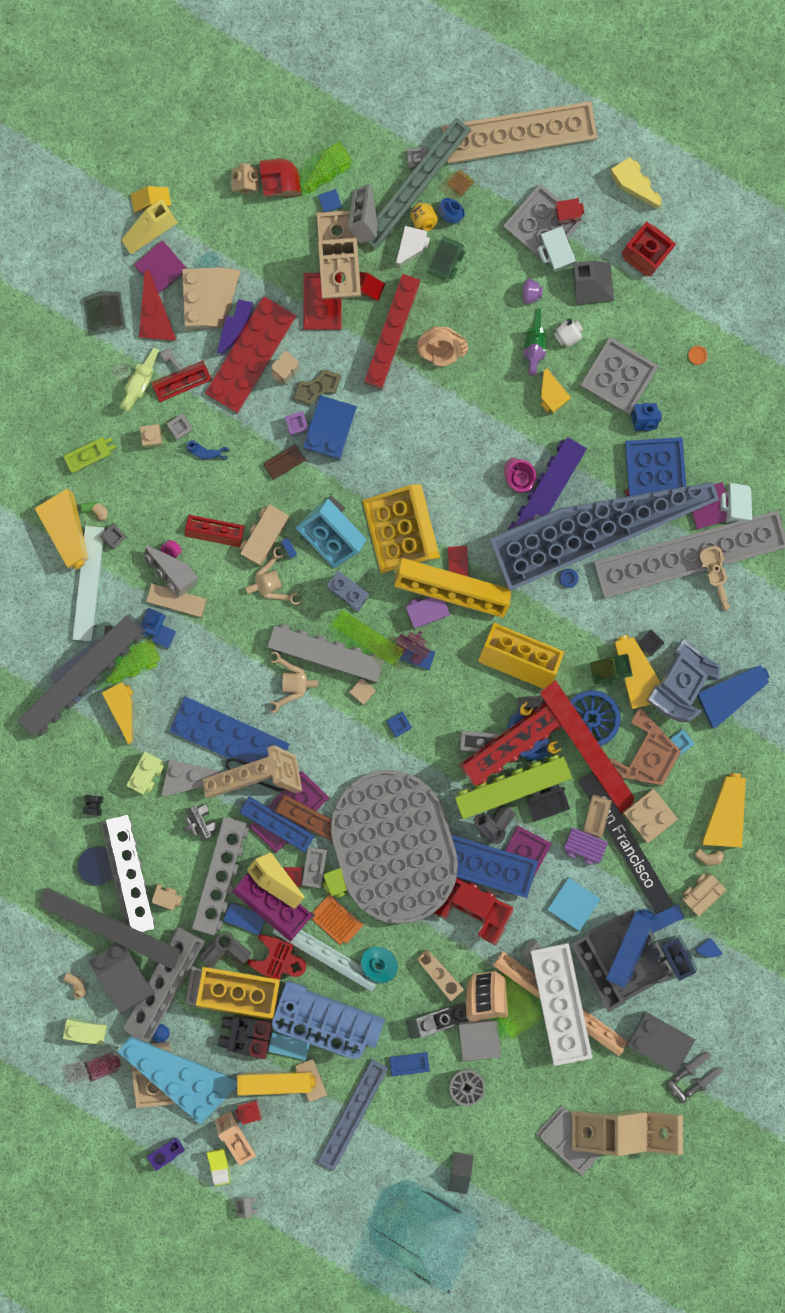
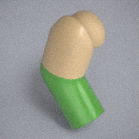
[81,502,108,520]

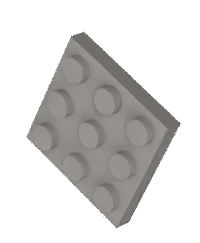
[503,184,583,261]
[580,337,659,415]

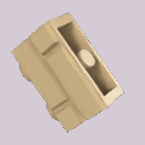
[271,351,300,385]
[681,873,726,917]

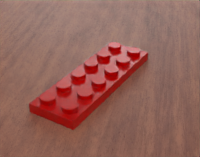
[205,296,297,413]

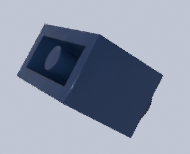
[661,935,698,981]

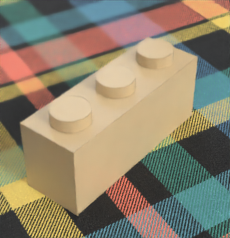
[240,504,290,567]

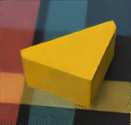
[131,186,171,213]

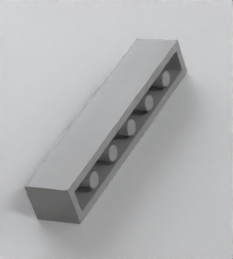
[267,624,384,683]

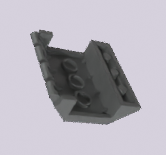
[570,909,673,1012]

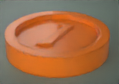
[688,346,707,365]

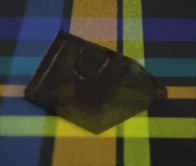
[83,291,126,335]

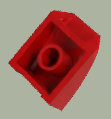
[621,221,676,276]

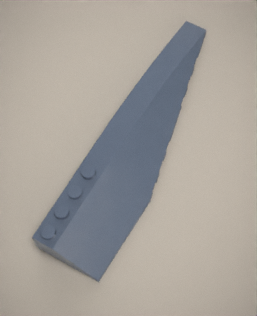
[490,482,719,591]

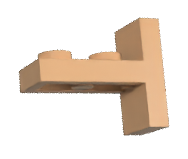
[215,1111,256,1166]

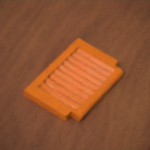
[312,894,363,945]

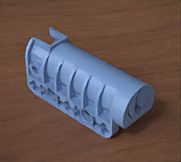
[272,980,385,1059]

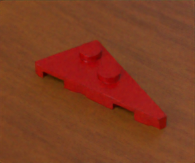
[139,270,176,341]

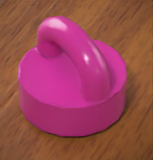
[160,540,181,558]

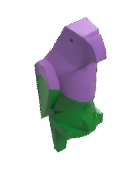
[523,308,546,376]

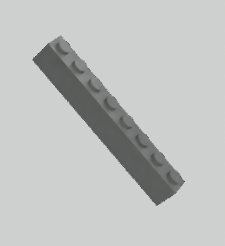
[18,614,146,737]

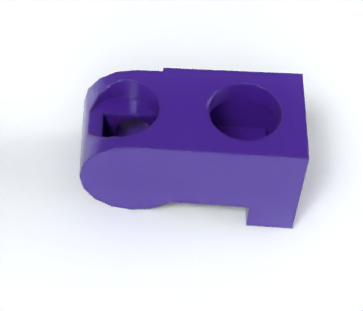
[146,1137,185,1171]

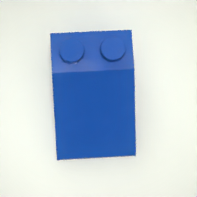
[303,395,357,461]

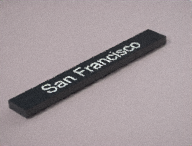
[578,772,673,913]

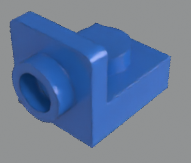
[141,608,166,637]

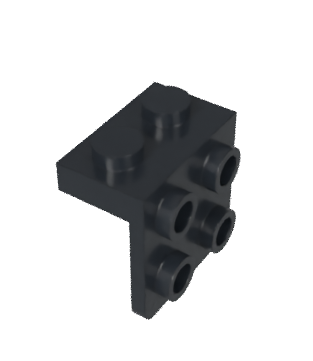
[526,784,570,822]

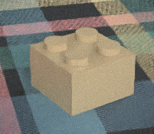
[622,789,678,843]

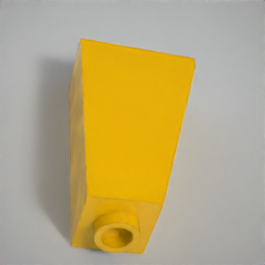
[35,489,89,570]
[614,635,660,710]
[701,773,746,847]
[237,1071,316,1095]

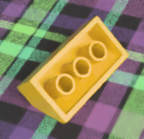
[478,623,564,689]

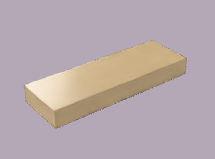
[146,583,207,618]

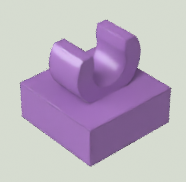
[285,411,309,436]

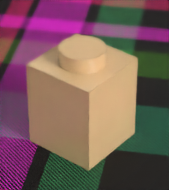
[140,424,163,449]

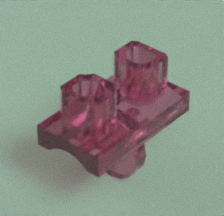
[394,631,431,665]
[84,1052,121,1082]

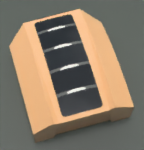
[466,971,508,1022]

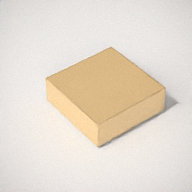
[349,678,376,705]

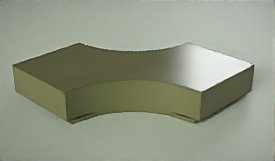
[293,369,341,406]

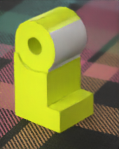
[207,1147,231,1187]

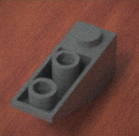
[405,1002,469,1039]

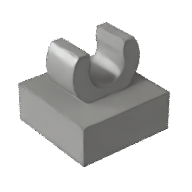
[407,147,426,169]
[235,1196,258,1218]

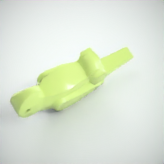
[120,348,160,412]

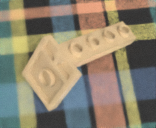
[202,745,302,798]

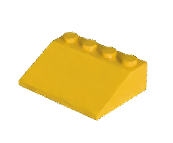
[362,484,440,574]

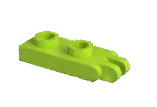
[63,437,117,474]

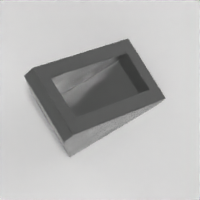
[448,1152,474,1194]

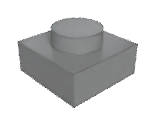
[167,413,193,440]

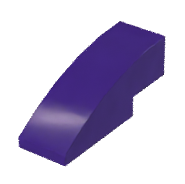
[217,299,254,356]

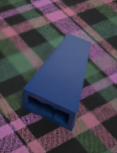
[697,665,770,729]
[606,909,656,988]

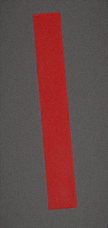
[540,680,635,813]

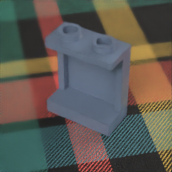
[327,570,370,612]

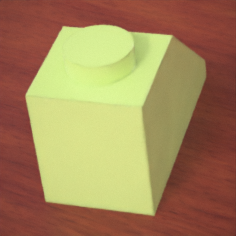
[63,1018,107,1045]

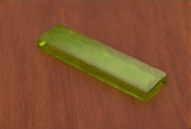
[332,610,405,666]

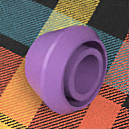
[522,278,543,305]

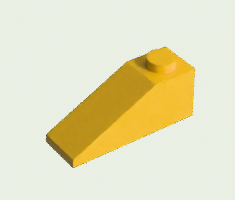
[102,682,134,744]

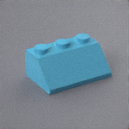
[295,499,367,568]

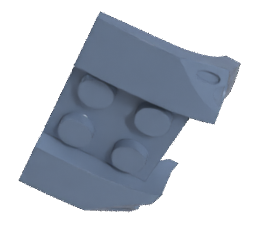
[647,639,720,722]

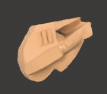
[417,326,469,366]

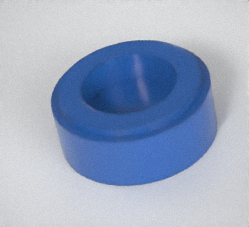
[559,569,578,588]

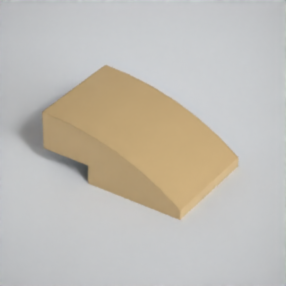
[132,1041,175,1108]

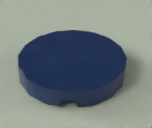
[78,847,113,885]

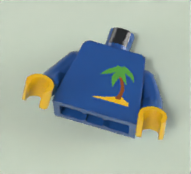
[506,702,562,760]

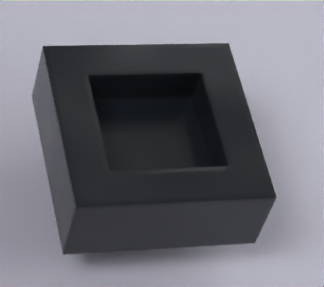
[637,629,665,656]

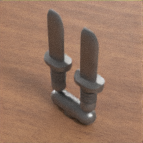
[666,1052,723,1103]

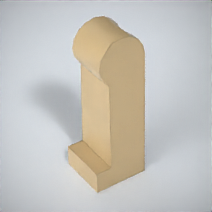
[416,949,464,1001]

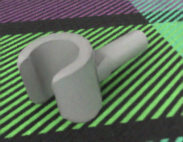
[160,349,183,372]

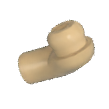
[694,849,724,866]
[63,972,86,999]

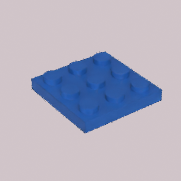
[625,437,686,496]

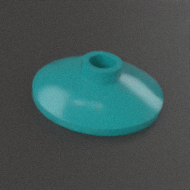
[361,947,398,983]

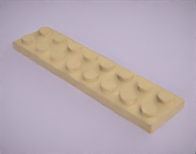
[441,101,597,164]

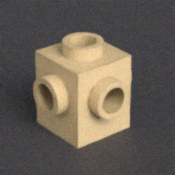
[231,163,259,194]

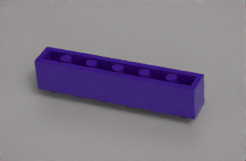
[507,437,587,531]

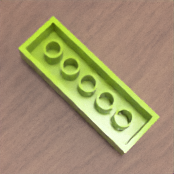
[454,755,572,819]

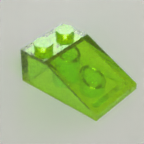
[497,973,544,1039]

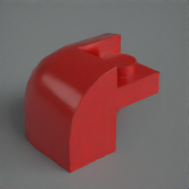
[259,158,302,198]

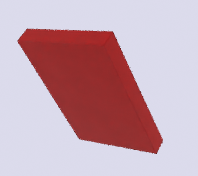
[303,273,342,330]

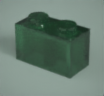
[427,236,466,282]
[590,654,633,687]

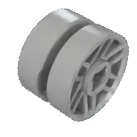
[449,1068,485,1106]

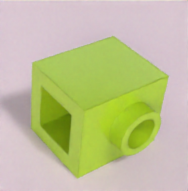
[323,868,348,898]

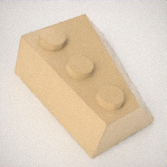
[182,267,241,330]

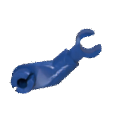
[187,440,230,460]

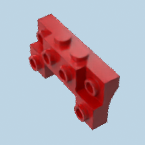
[433,878,514,946]

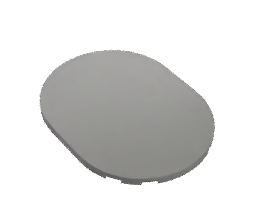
[331,770,458,924]

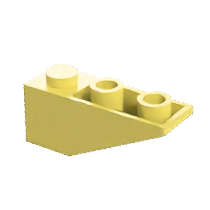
[610,157,662,209]
[121,199,178,254]
[247,852,305,909]

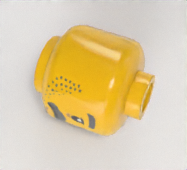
[410,203,438,231]

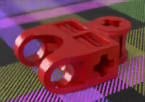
[247,934,307,980]

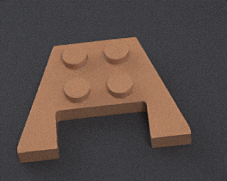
[610,708,681,785]

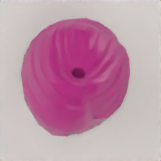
[504,457,537,493]

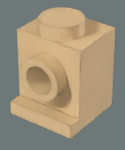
[151,884,183,910]

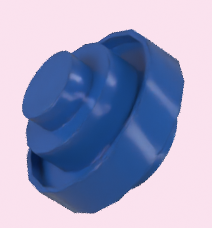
[438,198,465,224]

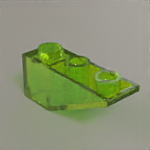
[302,141,352,194]
[105,639,161,685]

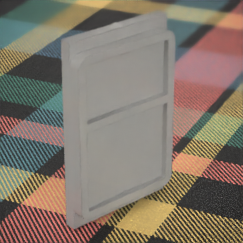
[536,1105,602,1176]

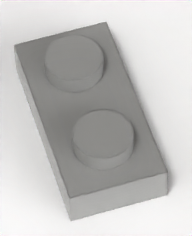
[302,847,327,888]

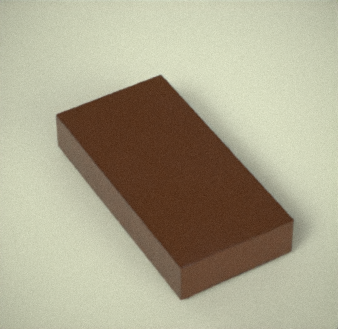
[263,444,306,480]

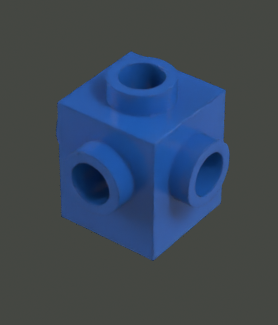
[631,403,662,431]

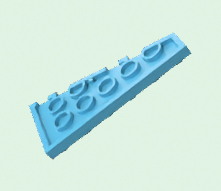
[117,1036,237,1125]

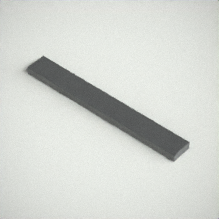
[39,887,181,969]

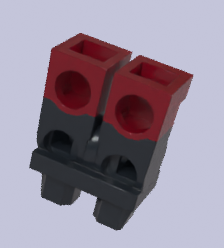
[218,1015,272,1059]

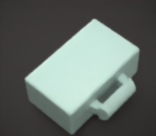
[538,226,576,272]
[720,483,752,523]

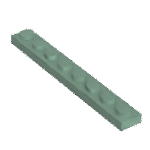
[365,118,472,250]

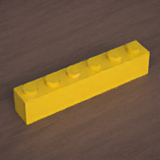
[394,558,511,618]

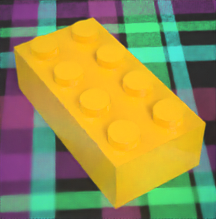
[196,967,280,1020]

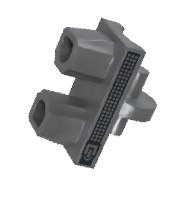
[183,804,218,841]

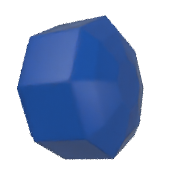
[152,1024,170,1043]

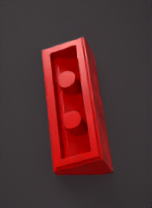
[151,360,212,402]
[184,514,245,548]

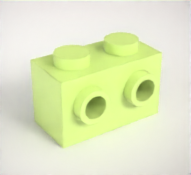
[126,752,164,795]

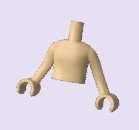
[245,547,302,605]
[269,652,318,713]

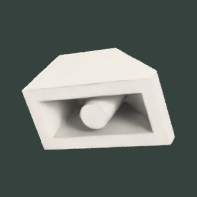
[396,226,430,267]

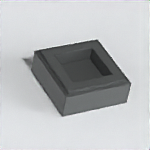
[99,523,126,550]

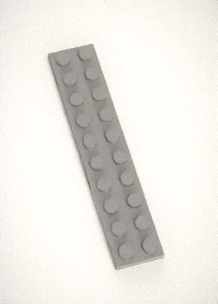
[593,510,785,599]

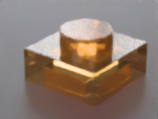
[447,169,474,197]

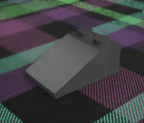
[89,943,154,1015]
[627,1011,696,1073]

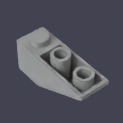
[144,545,198,598]

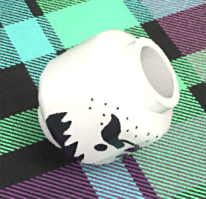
[554,318,584,347]

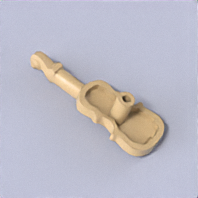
[699,545,730,611]

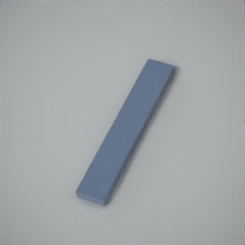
[317,1059,388,1171]

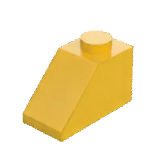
[540,368,571,415]

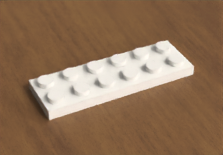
[531,943,592,1066]

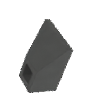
[572,261,614,305]

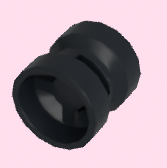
[82,795,104,816]

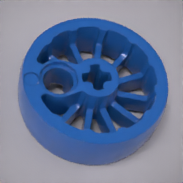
[565,690,621,746]

